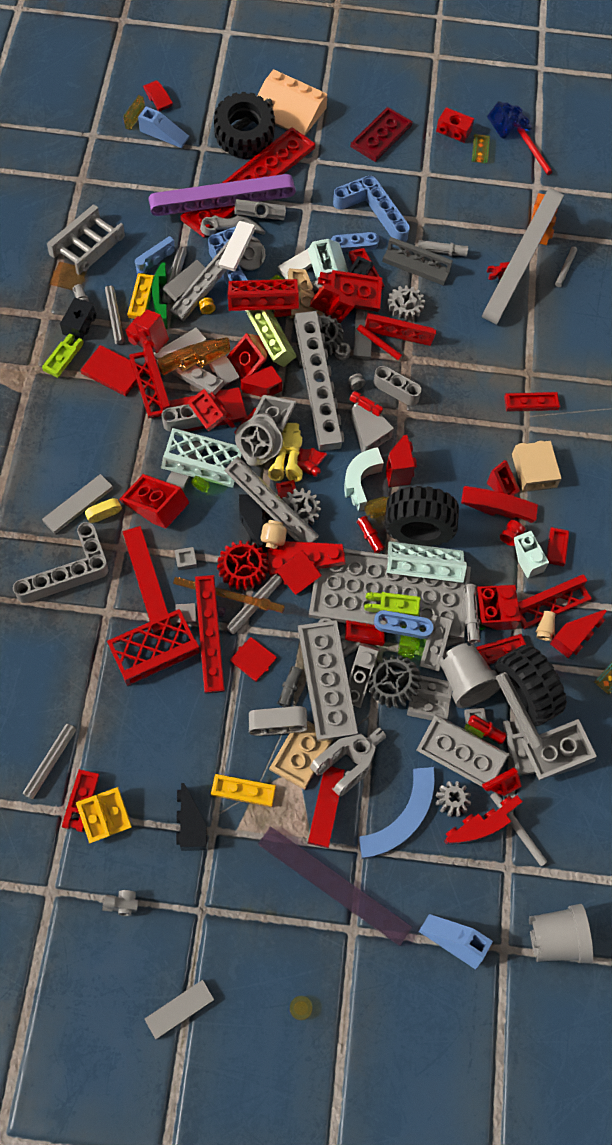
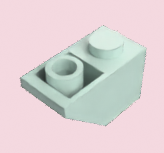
[514,531,549,578]

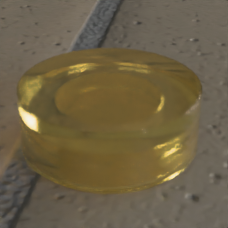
[290,996,312,1020]

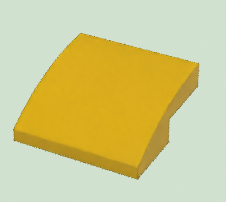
[76,787,132,843]

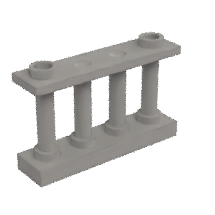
[47,204,125,275]

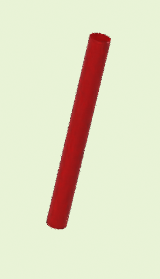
[517,126,553,175]

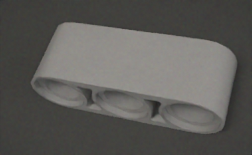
[374,366,421,406]
[162,404,204,432]
[249,706,307,736]

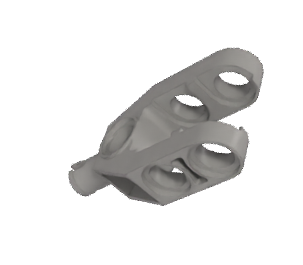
[310,728,386,797]

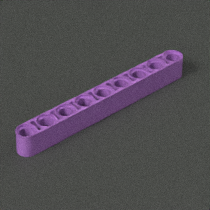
[149,174,296,216]

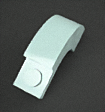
[344,447,384,512]

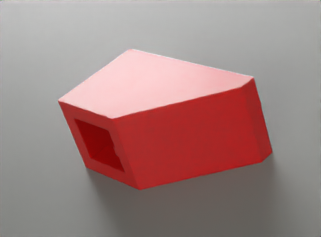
[241,366,282,397]

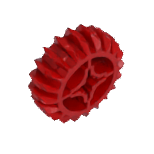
[217,540,269,591]

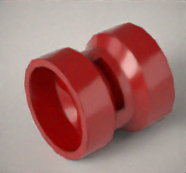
[500,520,525,546]

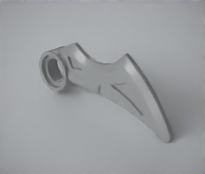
[200,215,265,236]

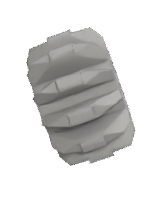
[436,781,471,817]

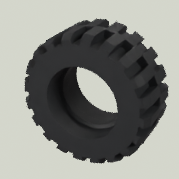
[214,92,275,158]
[385,486,459,546]
[495,645,567,726]

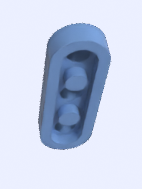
[331,232,379,252]
[374,610,433,639]

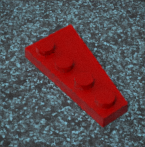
[267,541,346,577]

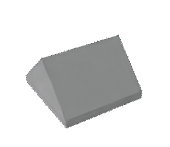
[252,395,296,433]

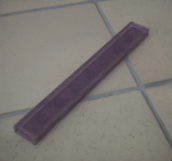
[258,826,412,946]

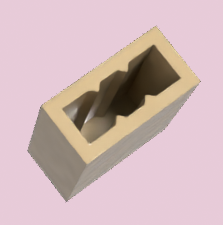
[512,441,561,492]

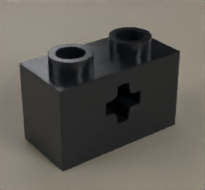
[60,297,97,339]

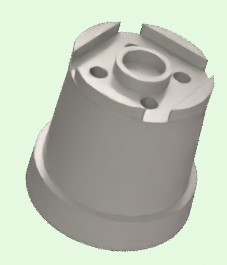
[439,643,501,708]
[529,904,593,963]

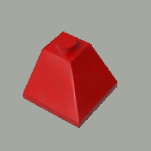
[227,333,268,380]

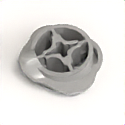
[235,413,283,466]

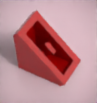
[487,460,520,496]

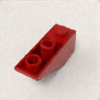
[550,609,607,659]

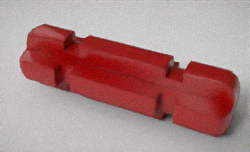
[350,391,383,416]

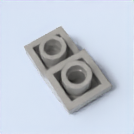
[205,349,239,386]

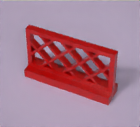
[228,279,299,311]
[107,609,200,686]

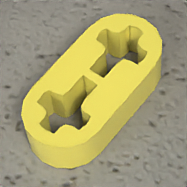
[85,498,122,523]

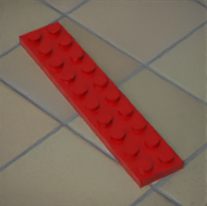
[181,127,315,238]

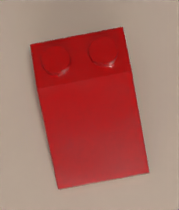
[119,474,189,529]

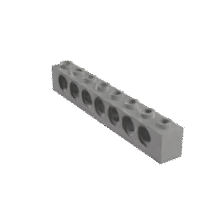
[294,311,344,452]

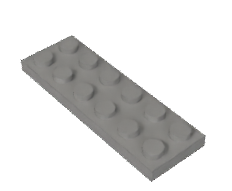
[298,620,358,742]

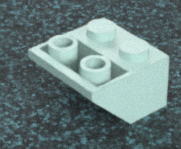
[308,239,348,280]

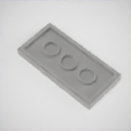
[416,714,509,786]

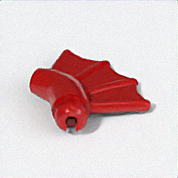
[286,448,327,477]

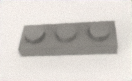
[171,358,224,394]

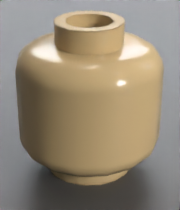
[260,520,287,549]

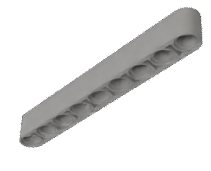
[481,187,564,325]

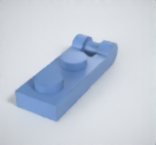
[135,236,175,274]

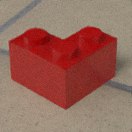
[125,309,169,353]

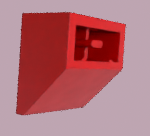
[385,435,417,487]
[476,585,521,630]

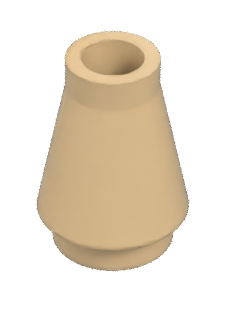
[536,611,556,641]

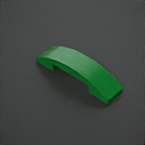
[152,262,168,329]

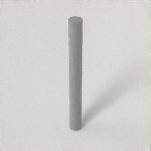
[490,792,548,866]

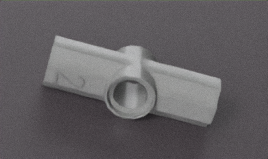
[234,199,286,220]

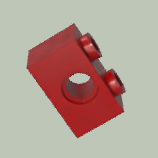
[436,107,474,143]

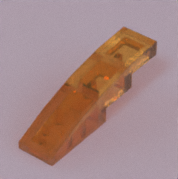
[157,337,231,375]

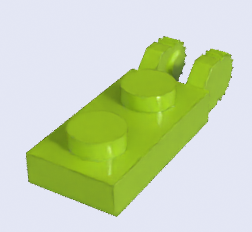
[42,334,84,378]
[364,592,421,617]

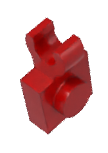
[487,262,510,280]

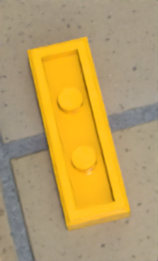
[128,273,154,319]
[211,774,276,807]

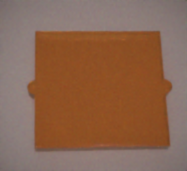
[50,262,88,290]

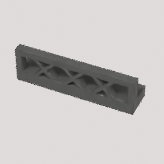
[382,237,453,286]

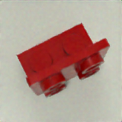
[187,389,236,431]

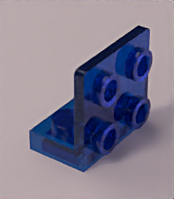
[487,101,532,139]

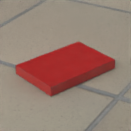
[80,345,144,396]

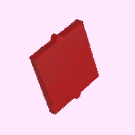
[276,550,322,595]
[230,637,277,682]

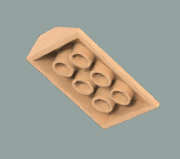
[257,69,327,136]

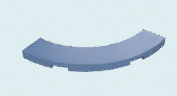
[359,767,435,859]

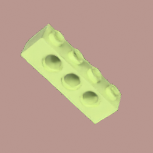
[245,310,297,367]

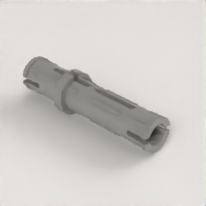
[418,240,468,257]
[464,584,481,643]

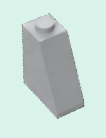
[351,403,394,452]

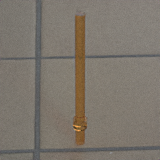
[173,577,285,613]

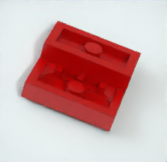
[309,283,355,323]

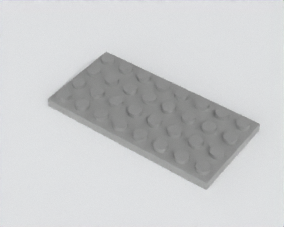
[309,549,471,640]

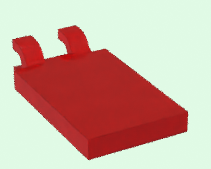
[318,270,382,312]

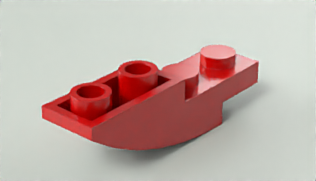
[444,795,522,844]

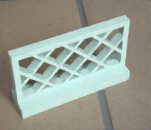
[161,428,241,488]
[387,541,467,583]

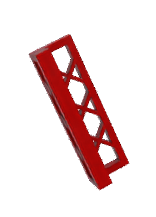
[364,313,436,346]
[129,344,170,419]
[518,574,592,629]

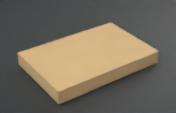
[269,721,333,790]

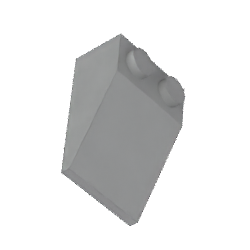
[522,719,597,780]

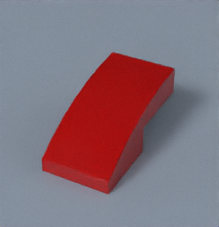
[143,80,173,112]

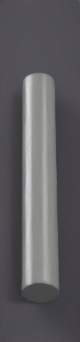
[555,247,577,287]

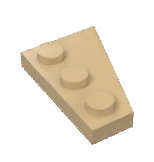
[288,268,323,318]

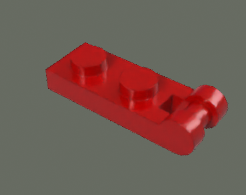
[62,769,100,833]

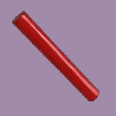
[357,324,402,360]

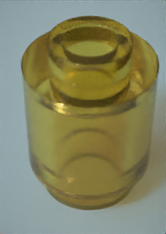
[364,496,389,519]

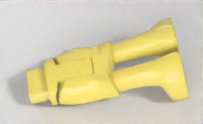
[268,423,303,482]

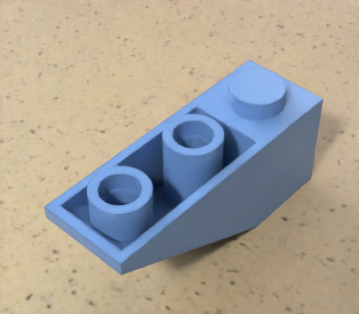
[138,106,189,148]
[419,914,493,970]

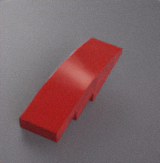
[461,486,538,523]
[307,767,345,848]

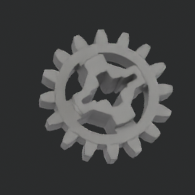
[387,285,425,320]
[282,488,321,525]

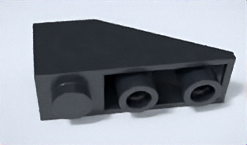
[239,494,266,549]
[176,783,207,851]

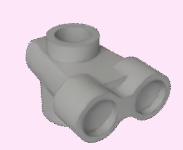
[102,890,138,916]

